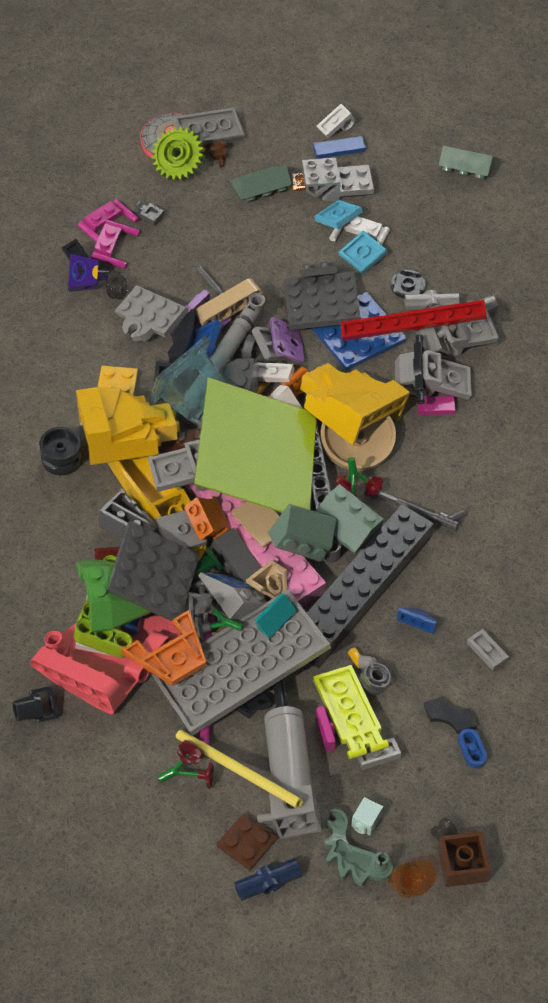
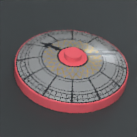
[140,113,206,158]

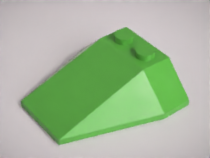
[76,559,151,632]

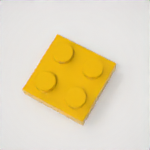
[98,366,138,395]

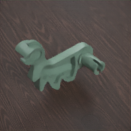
[325,809,393,886]

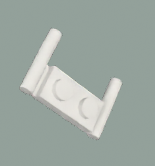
[329,216,390,245]

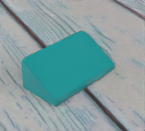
[255,592,296,638]

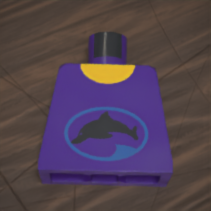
[68,254,109,292]

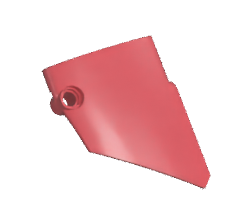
[30,616,181,714]

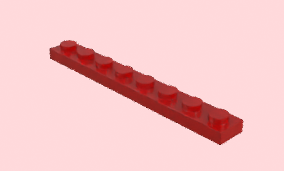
[341,300,487,341]

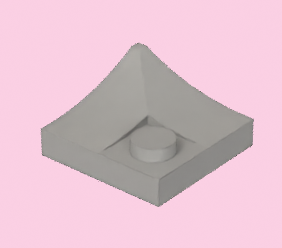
[252,327,291,361]

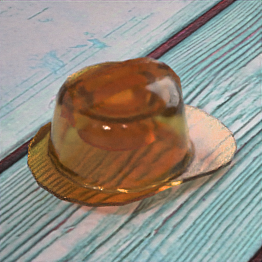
[387,860,436,898]

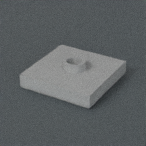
[156,510,207,549]

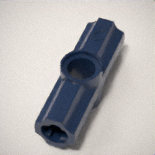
[234,859,302,901]

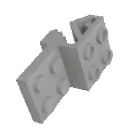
[302,158,374,202]
[415,309,499,359]
[148,440,207,492]

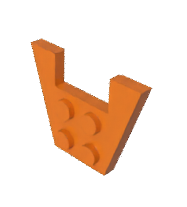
[121,610,207,686]

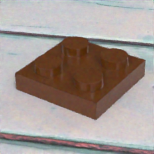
[217,813,277,871]

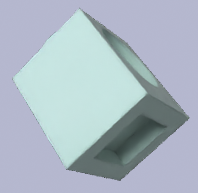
[351,797,383,835]

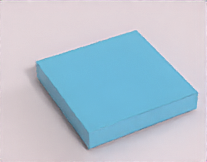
[314,200,363,229]
[338,230,388,275]

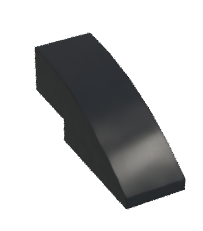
[167,309,196,363]

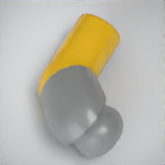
[348,648,377,669]

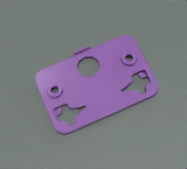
[270,317,304,363]

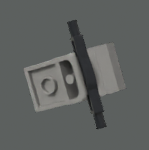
[395,334,472,404]

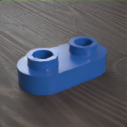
[458,729,487,769]

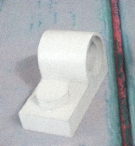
[317,104,355,139]

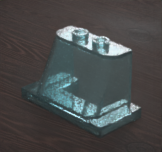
[150,336,227,421]

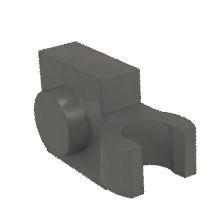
[133,200,164,226]

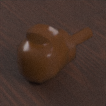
[209,141,228,168]

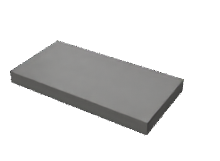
[172,108,245,145]

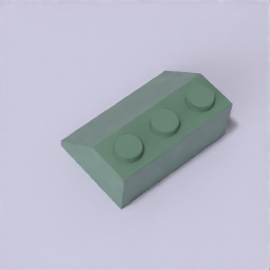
[439,146,495,179]
[230,165,292,201]
[315,484,384,554]
[268,503,336,562]

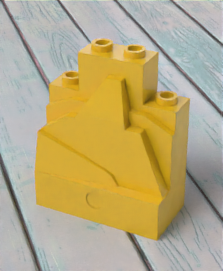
[300,363,410,446]
[76,387,180,465]

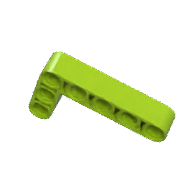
[73,555,132,658]

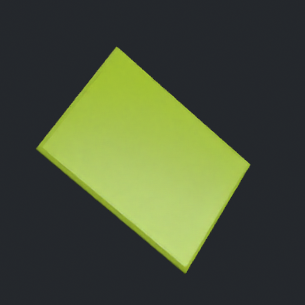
[194,377,316,513]

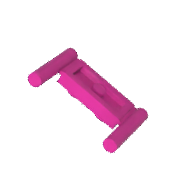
[78,199,140,242]
[91,220,140,269]

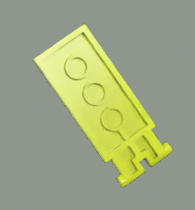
[313,665,389,759]

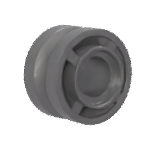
[358,662,391,695]

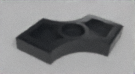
[423,697,477,734]

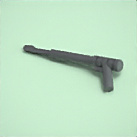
[375,491,466,531]

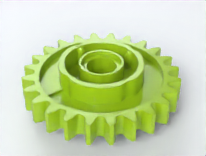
[151,126,205,181]

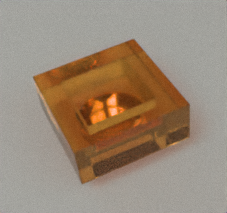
[292,173,306,191]

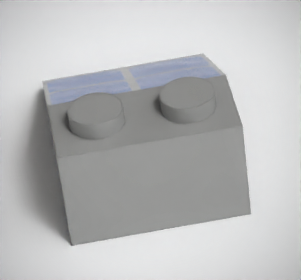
[198,573,267,620]

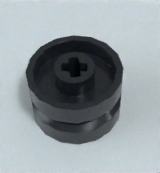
[39,427,83,476]

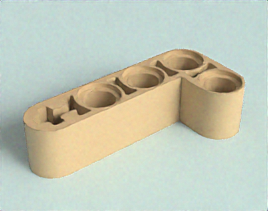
[195,278,266,326]

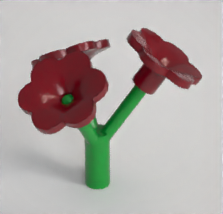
[334,457,383,497]
[158,739,214,789]

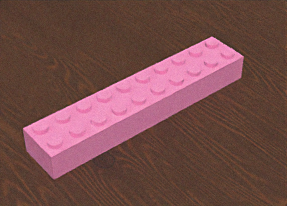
[184,483,326,608]

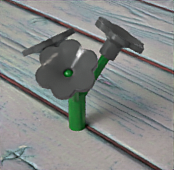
[195,592,243,642]

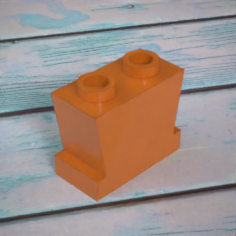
[184,496,231,541]

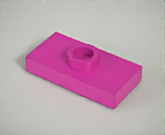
[316,706,335,752]

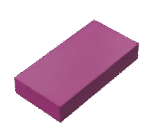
[417,396,455,415]

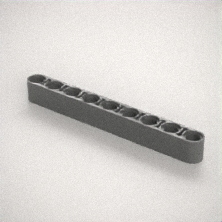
[311,421,341,563]

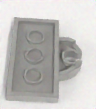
[115,285,189,342]

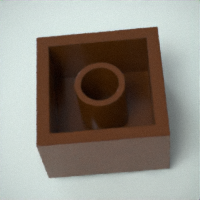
[438,831,491,887]

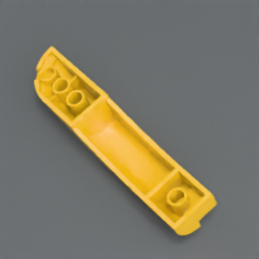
[107,455,208,562]

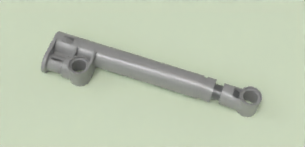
[175,293,265,429]

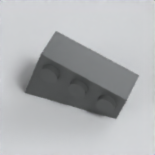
[98,489,158,539]
[210,528,261,585]

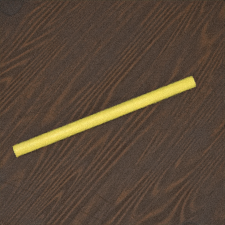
[176,730,303,809]

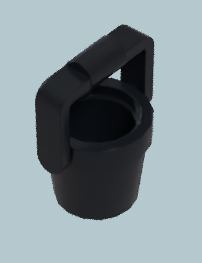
[12,686,59,723]

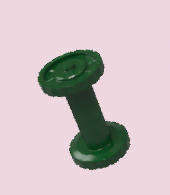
[189,547,223,592]

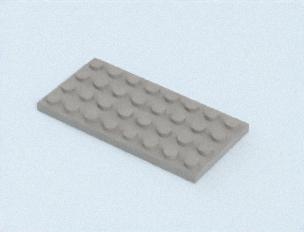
[151,589,331,736]

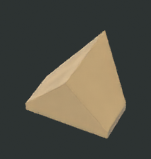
[246,560,287,598]

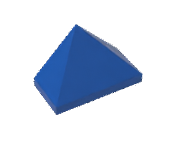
[397,607,437,634]

